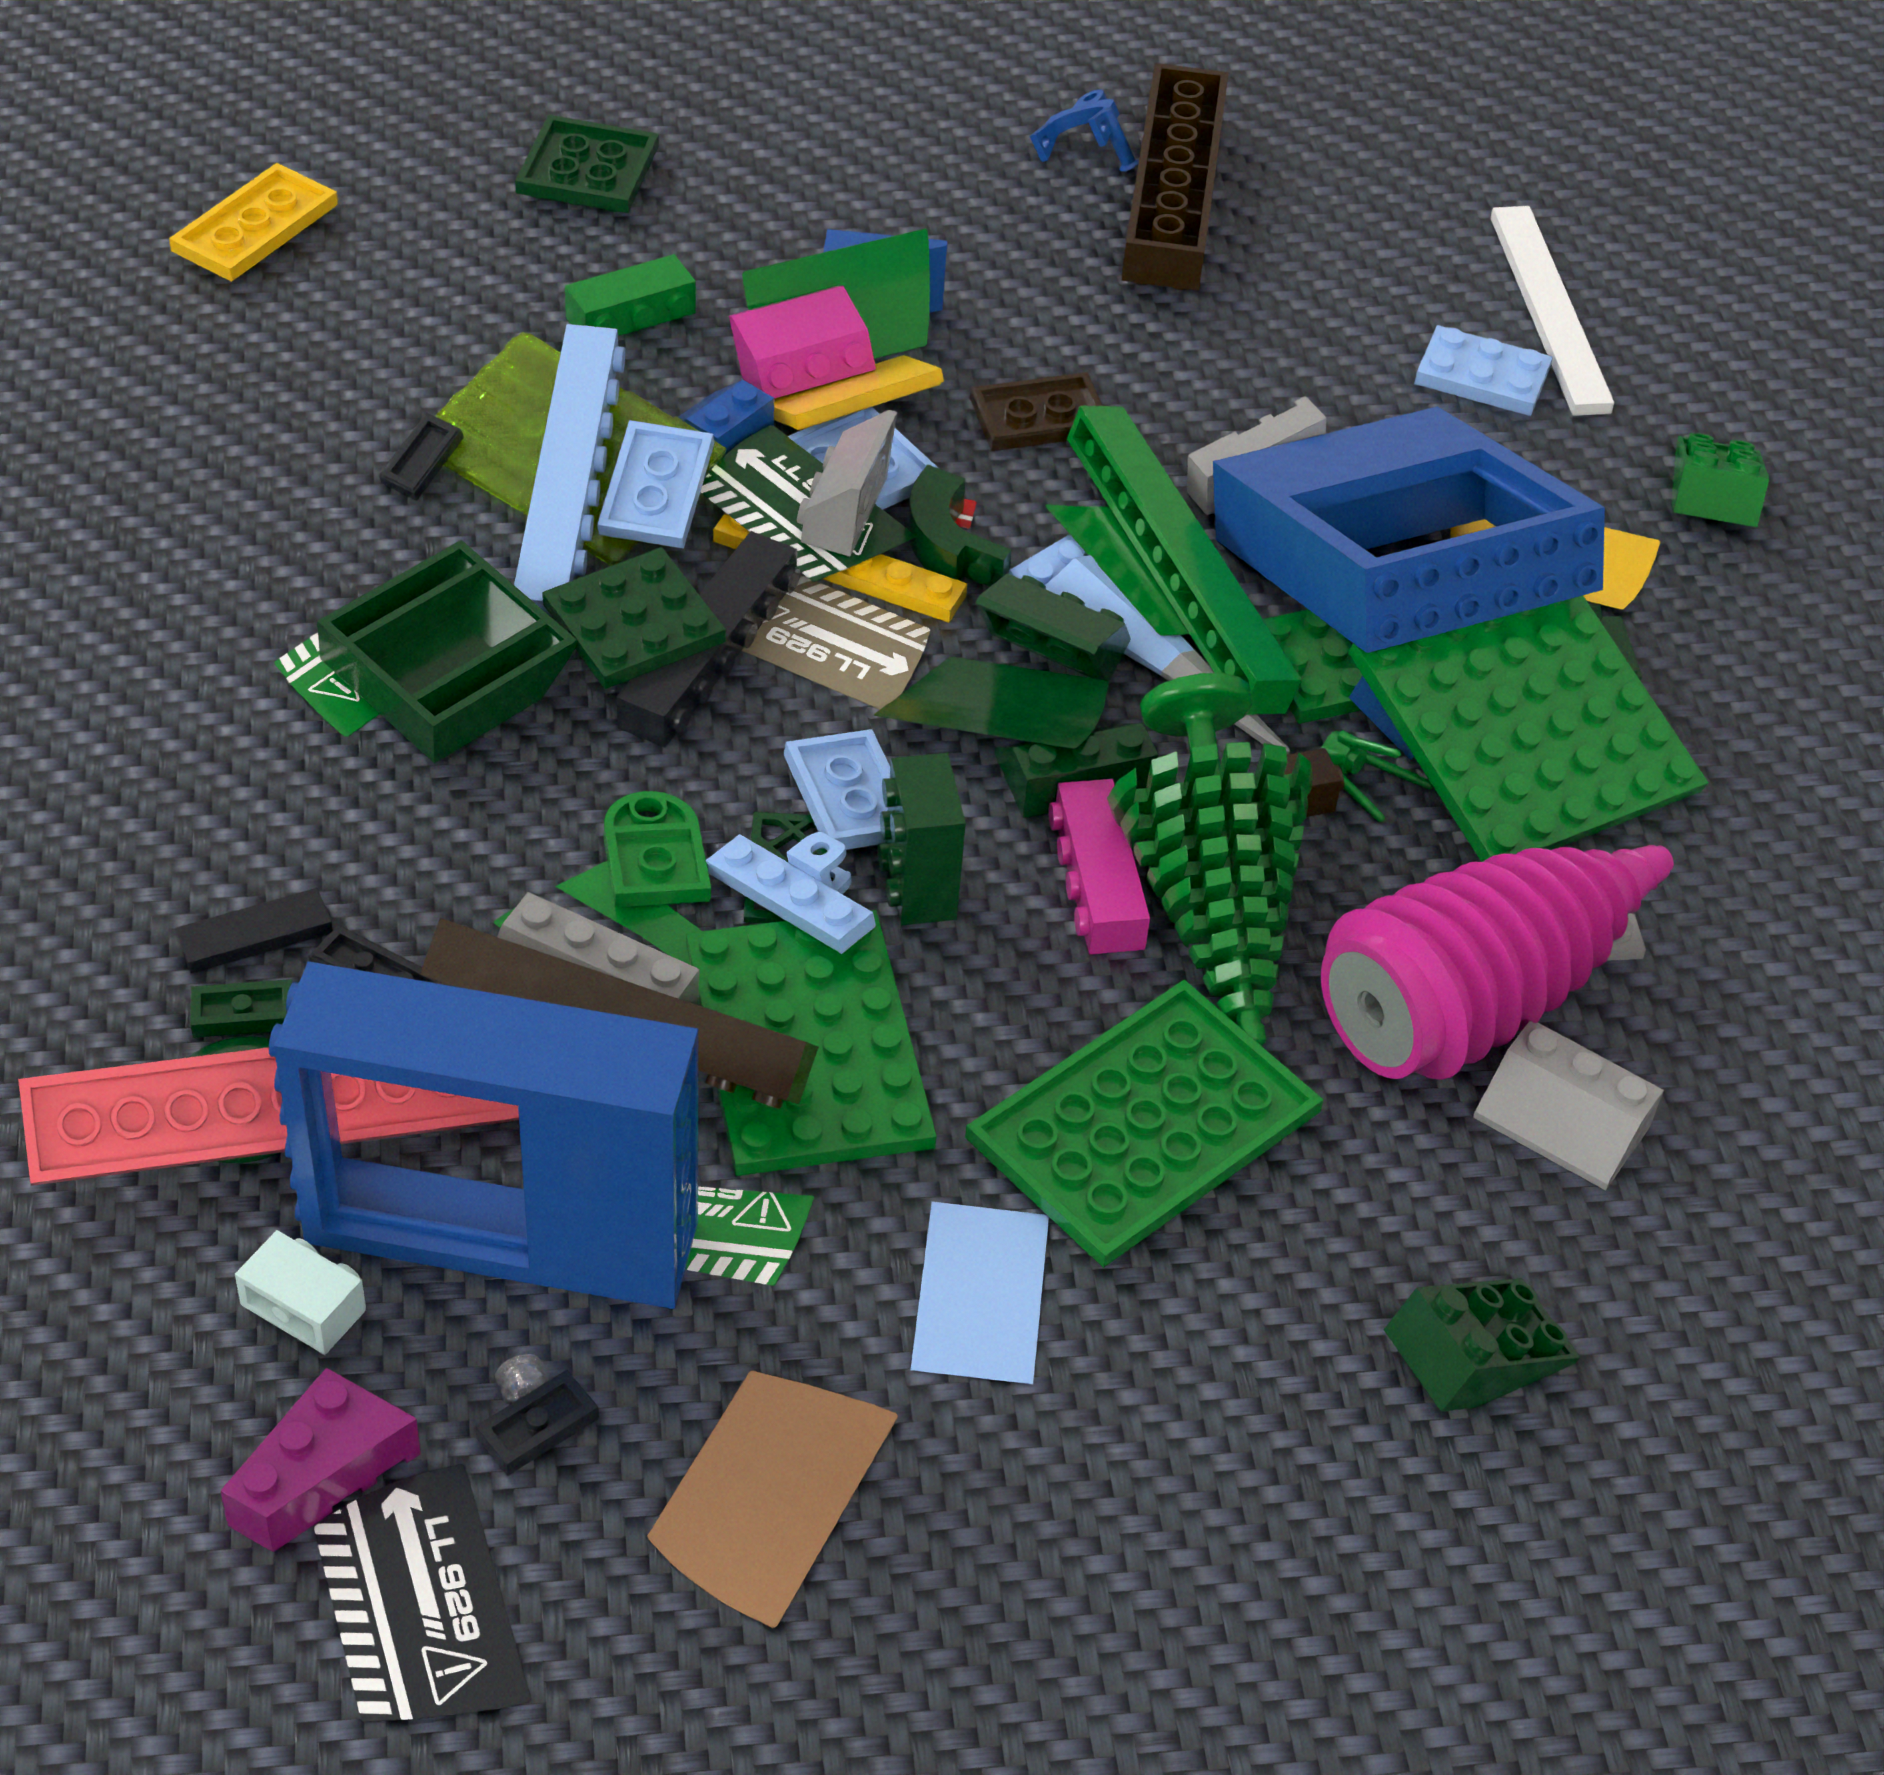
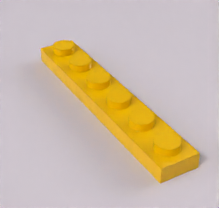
[713,513,968,623]

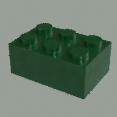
[878,753,966,926]

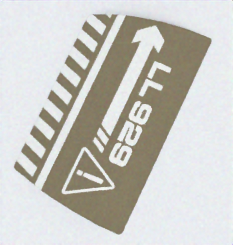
[742,575,930,710]

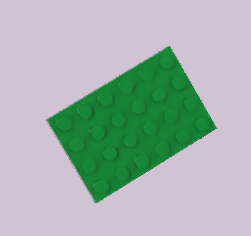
[686,909,937,1176]
[965,979,1324,1268]

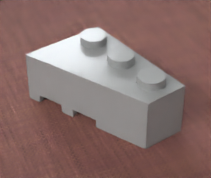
[1187,396,1327,515]

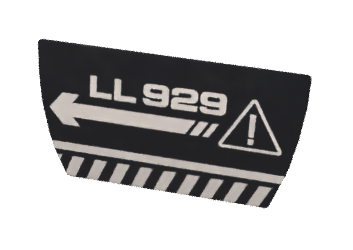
[314,1464,531,1722]

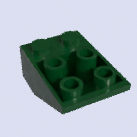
[1384,1278,1580,1412]

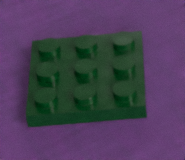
[515,114,659,213]
[542,547,726,689]

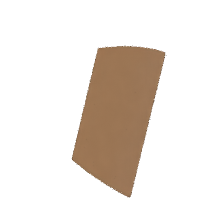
[648,1371,898,1628]

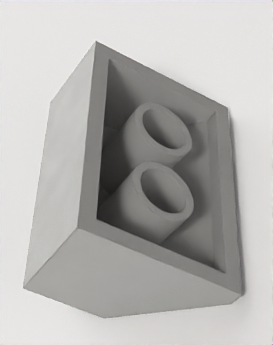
[797,410,897,556]
[1473,1021,1664,1191]

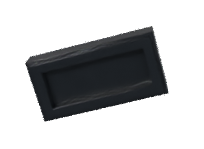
[379,412,464,501]

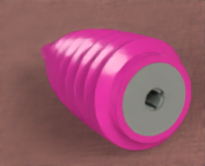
[1321,845,1674,1080]

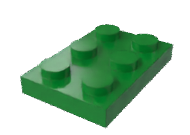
[1263,610,1362,724]

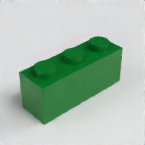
[565,254,696,336]

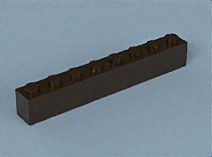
[420,918,819,1109]

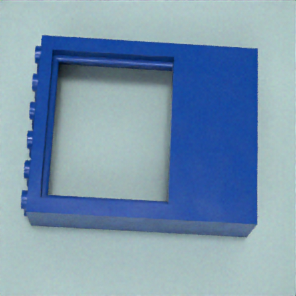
[1213,406,1605,653]
[269,961,698,1309]

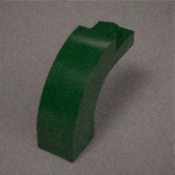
[909,464,1012,587]

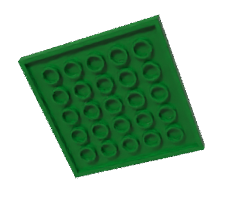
[1348,595,1709,862]

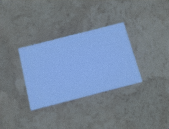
[911,1202,1049,1384]

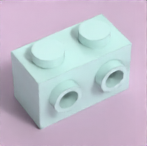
[235,1230,366,1355]

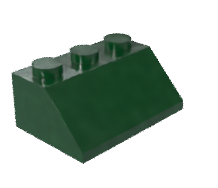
[976,573,1131,681]
[994,723,1159,818]

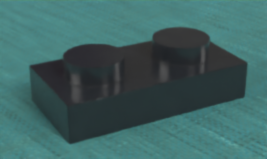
[475,1370,599,1476]

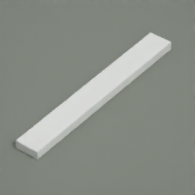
[1490,206,1614,416]

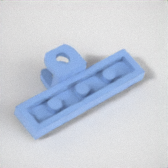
[706,832,876,954]

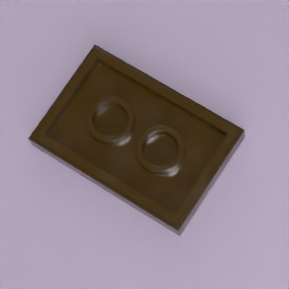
[969,372,1103,451]

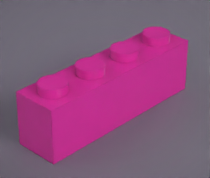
[1049,779,1150,955]

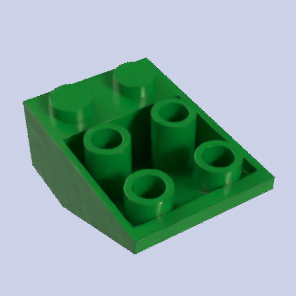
[1671,433,1769,527]

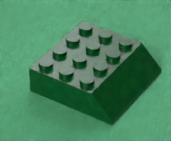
[317,540,577,763]

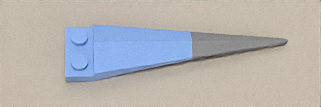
[1008,534,1290,755]

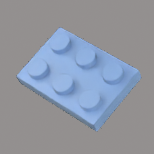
[1414,325,1553,416]
[597,420,714,549]
[784,729,890,852]

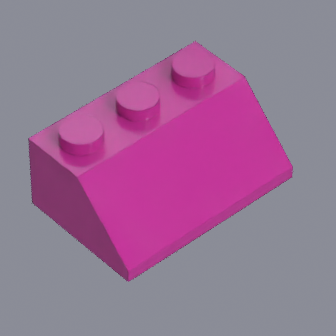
[729,285,876,399]

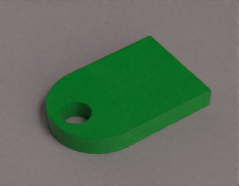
[604,791,711,907]

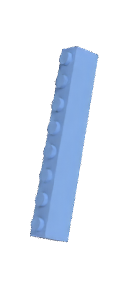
[514,324,625,618]

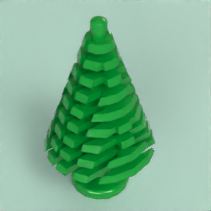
[1107,673,1313,1046]

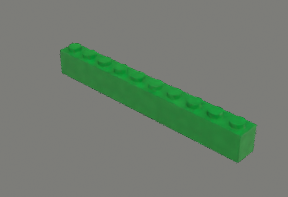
[1067,406,1302,715]

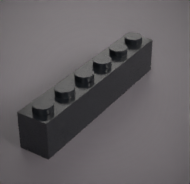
[616,531,800,748]

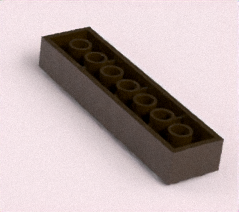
[1121,63,1229,291]

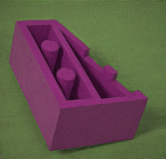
[220,1368,421,1552]

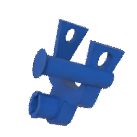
[1030,89,1139,171]

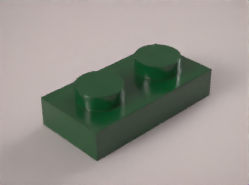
[190,979,293,1038]

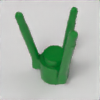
[1322,730,1433,822]

